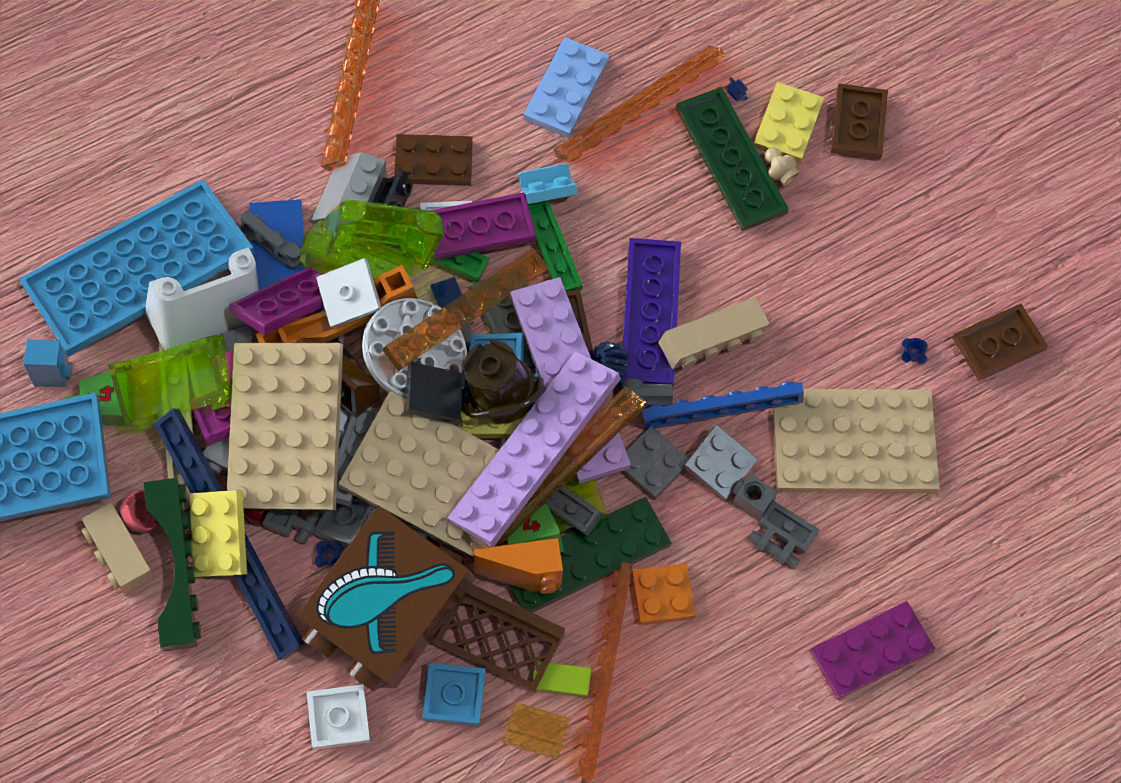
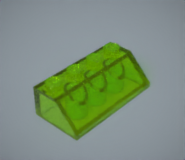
[300,220,417,280]

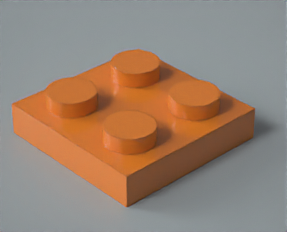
[632,563,695,625]

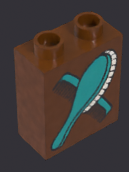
[297,505,476,692]

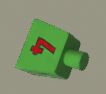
[65,368,130,426]
[508,499,564,552]

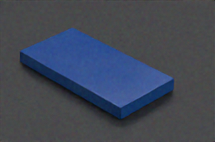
[249,199,306,290]

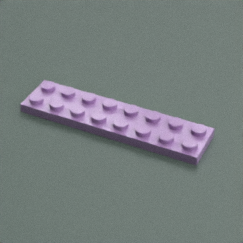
[510,277,631,484]
[447,352,621,547]

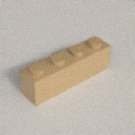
[658,297,770,369]

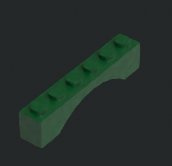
[143,478,202,652]

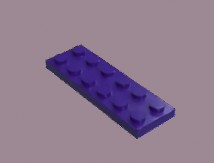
[622,238,681,387]

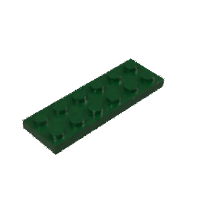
[676,87,789,231]
[508,497,672,613]

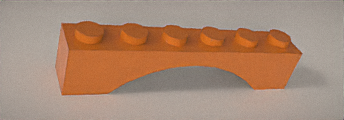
[256,265,418,343]

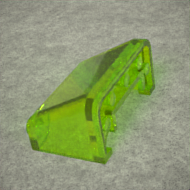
[324,200,444,270]
[108,334,232,430]

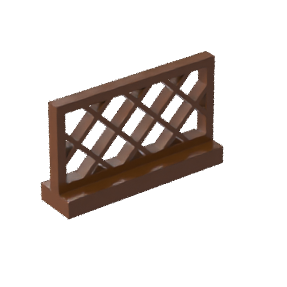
[434,584,565,692]

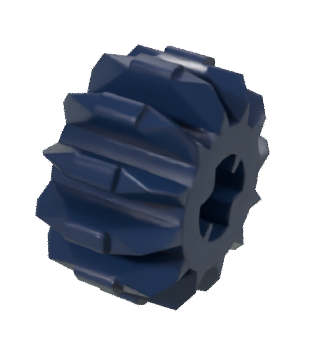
[590,342,630,387]

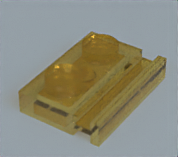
[503,702,570,759]

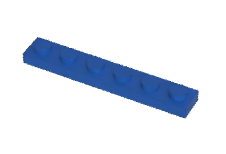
[642,382,804,430]

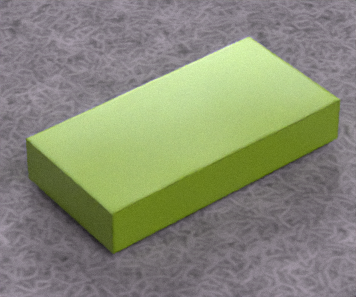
[533,661,591,698]

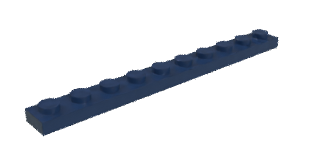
[153,409,305,660]

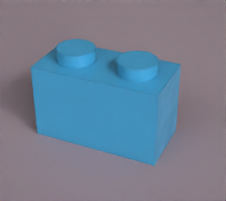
[24,339,73,387]

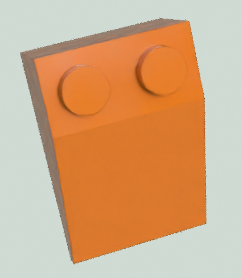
[473,538,563,594]

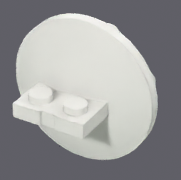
[362,298,467,399]

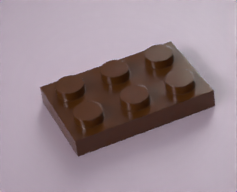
[831,83,888,160]
[394,134,473,186]
[952,303,1048,381]

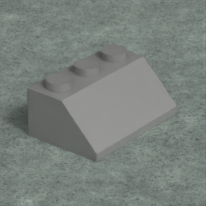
[311,152,387,239]

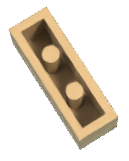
[81,503,154,595]

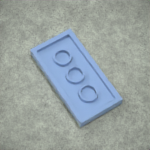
[523,37,610,138]

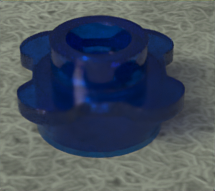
[725,77,748,102]
[901,338,928,364]
[314,541,344,568]

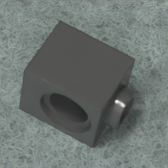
[733,474,778,521]

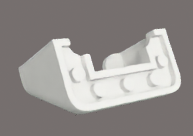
[145,247,259,353]

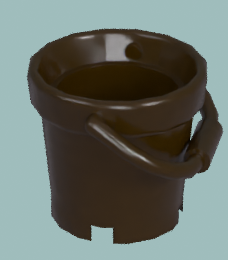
[461,340,544,424]

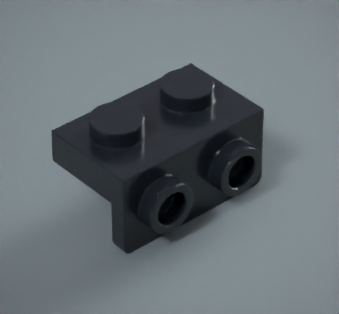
[365,171,413,227]

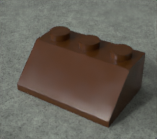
[296,337,380,418]

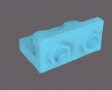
[519,163,578,204]

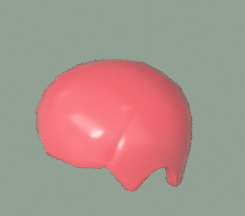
[120,490,158,533]

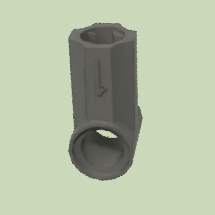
[620,379,673,413]

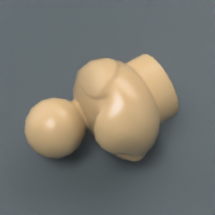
[765,147,800,186]

